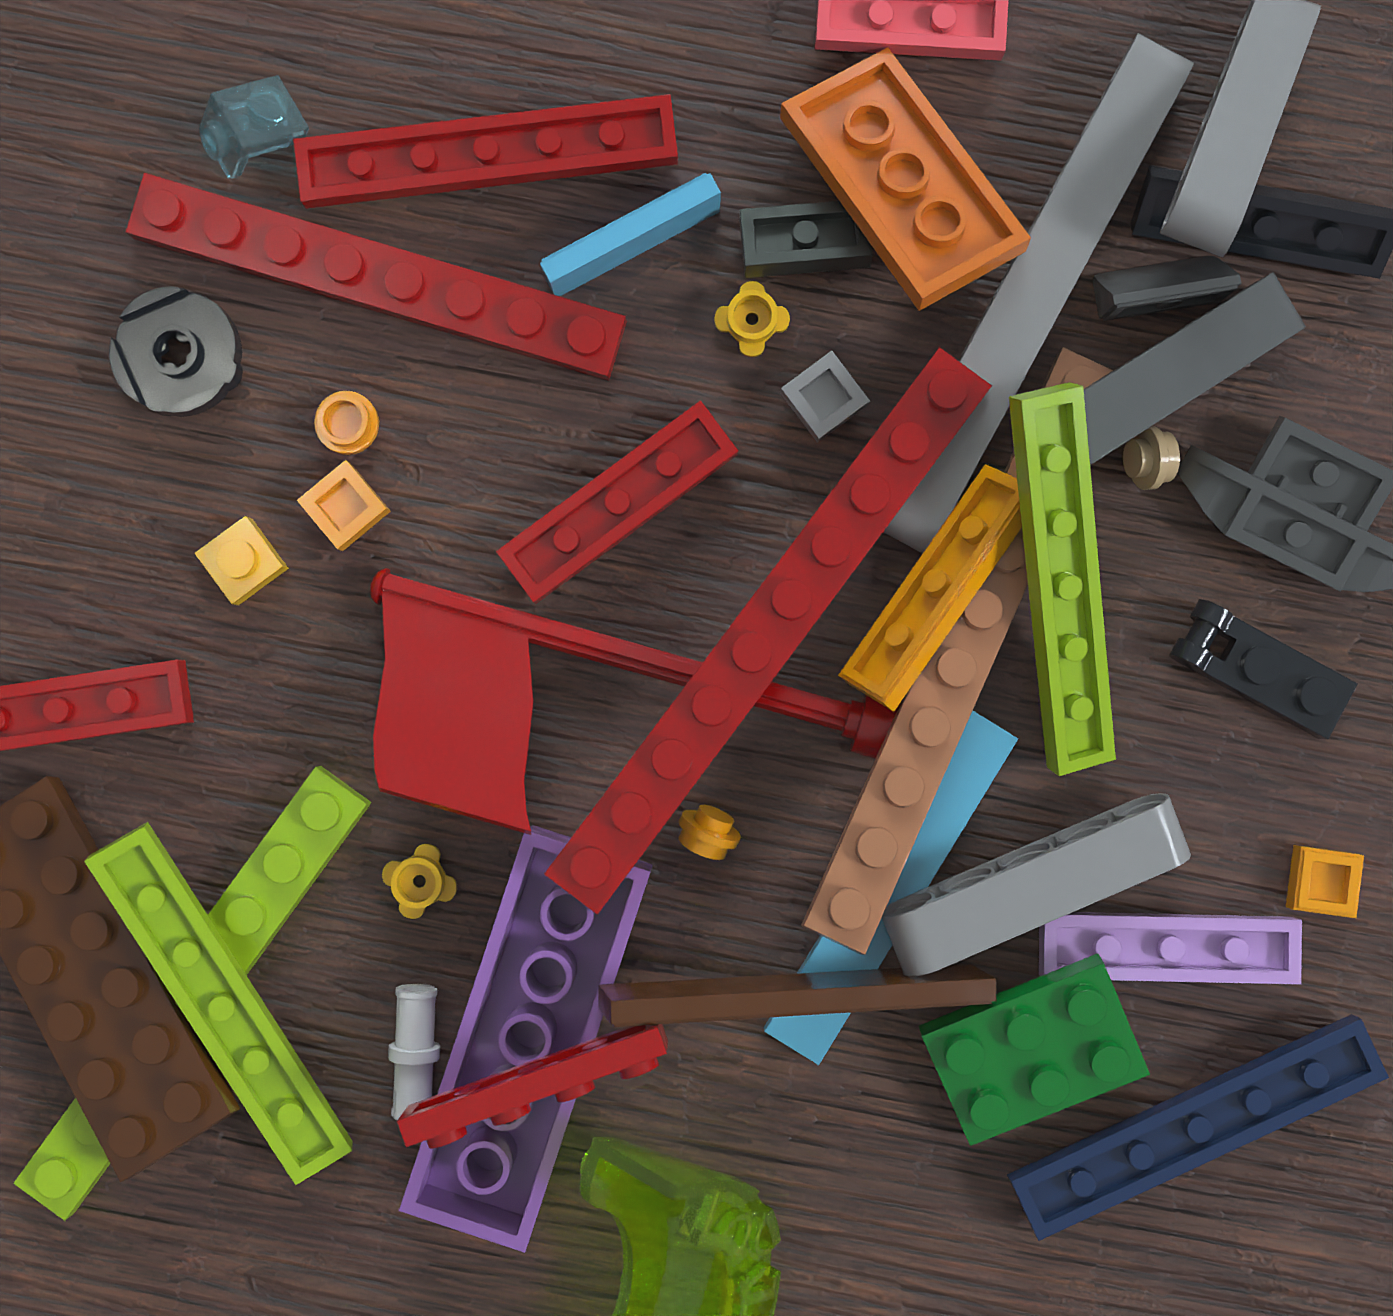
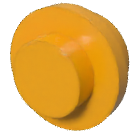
[314,391,379,455]
[678,805,741,860]

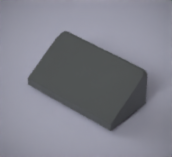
[1092,256,1241,321]

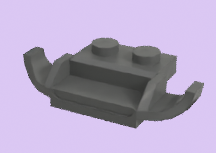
[1177,416,1393,592]

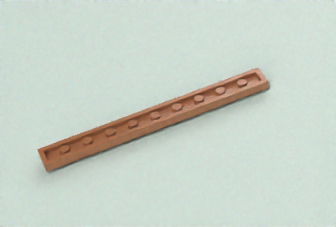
[801,347,1113,955]

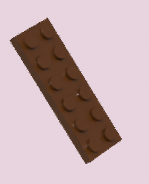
[0,776,240,1182]

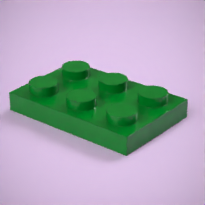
[919,953,1150,1146]

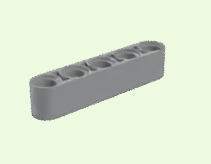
[1160,0,1321,257]
[882,793,1191,977]

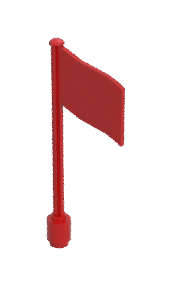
[370,568,901,835]

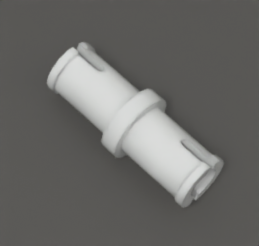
[388,984,440,1120]

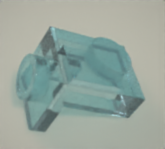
[199,75,309,179]

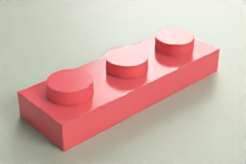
[815,0,1008,61]

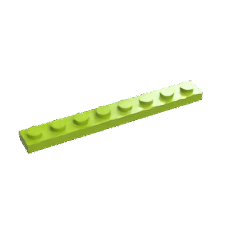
[13,766,372,1221]

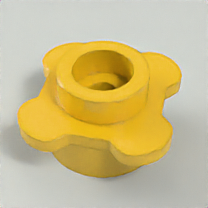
[714,281,790,357]
[382,844,457,919]

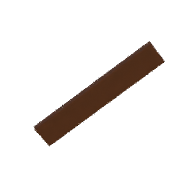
[598,964,996,1027]

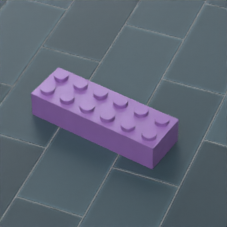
[399,825,653,1253]

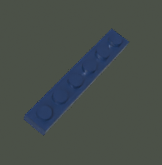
[1007,1014,1389,1241]

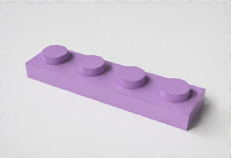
[1039,912,1302,984]

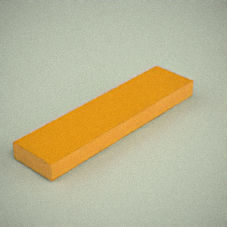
[838,464,1022,712]

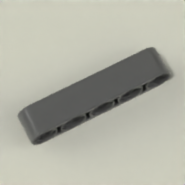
[1084,272,1306,465]

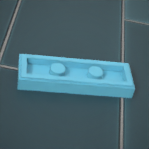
[540,173,721,296]

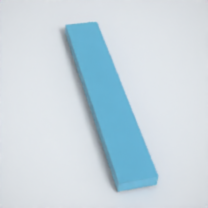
[764,711,1018,1065]

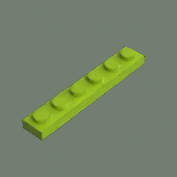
[1009,382,1116,776]
[84,822,353,1185]

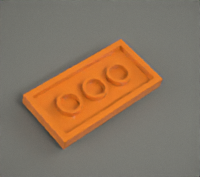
[780,47,1031,311]

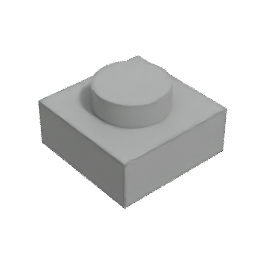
[780,351,870,443]

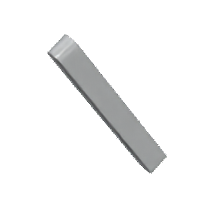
[884,33,1194,554]

